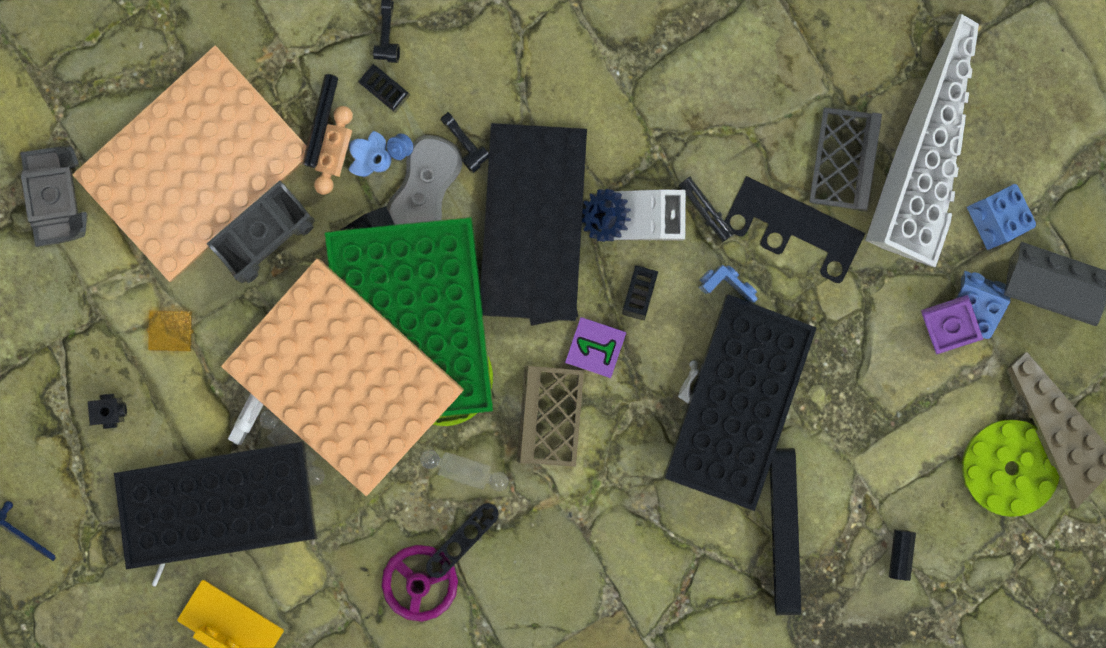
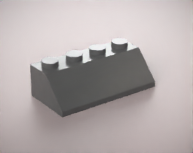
[1004,242,1106,326]

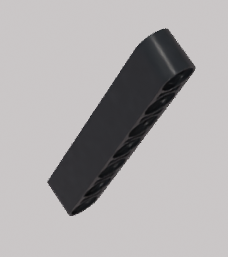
[770,448,801,616]

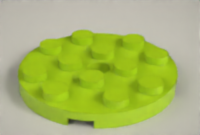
[962,420,1060,517]

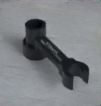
[373,0,400,63]
[441,112,490,174]

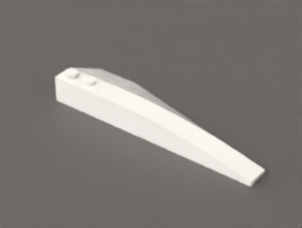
[865,14,979,267]

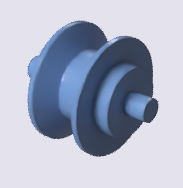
[387,133,413,160]

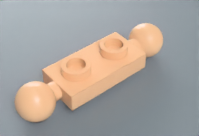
[314,106,353,195]

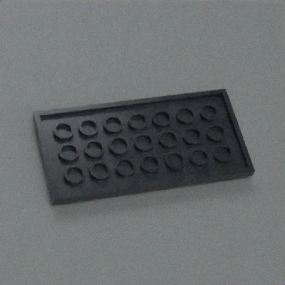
[480,123,587,322]
[663,294,817,511]
[114,442,317,570]

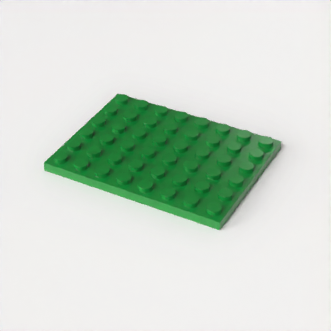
[325,217,494,416]

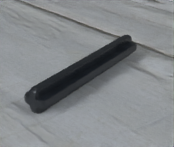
[303,74,338,168]

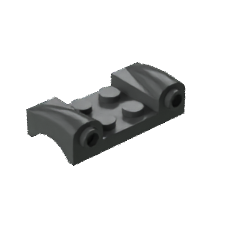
[206,181,315,283]

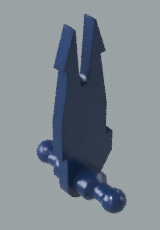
[0,501,56,561]

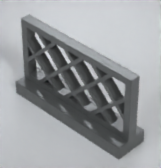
[809,107,882,212]

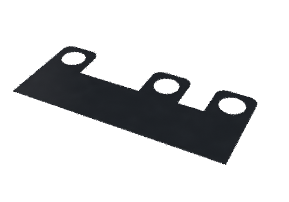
[725,176,866,283]

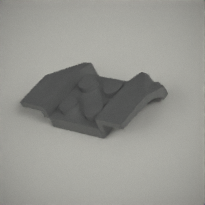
[20,145,88,247]

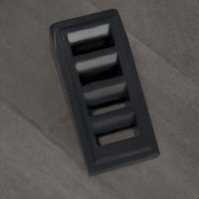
[358,64,410,113]
[622,265,659,320]

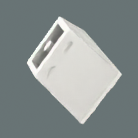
[613,190,686,241]

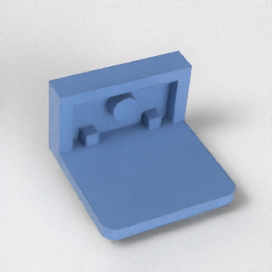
[967,184,1036,250]
[698,265,758,303]
[956,271,1010,339]

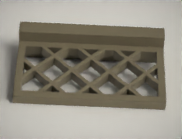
[517,366,584,467]

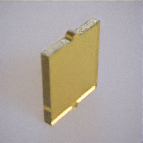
[146,311,194,351]

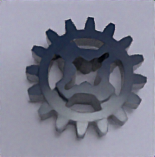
[582,189,631,242]

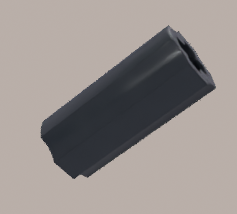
[889,529,916,581]

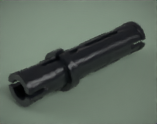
[678,176,735,243]

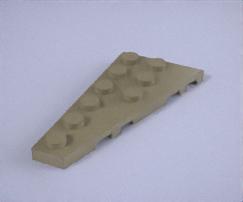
[1007,352,1106,510]

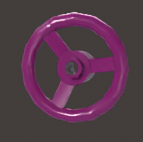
[381,545,458,622]

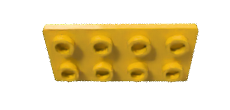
[177,580,284,648]

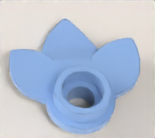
[349,131,391,177]

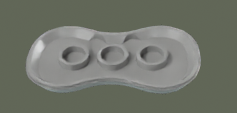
[387,135,462,225]

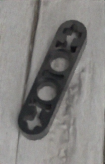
[426,503,499,578]

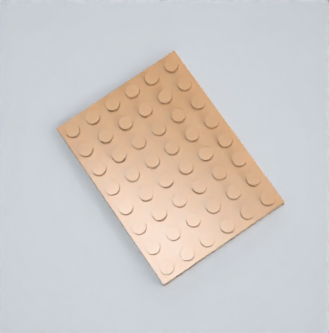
[72,45,307,282]
[221,258,464,497]

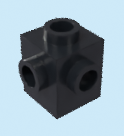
[87,394,127,429]

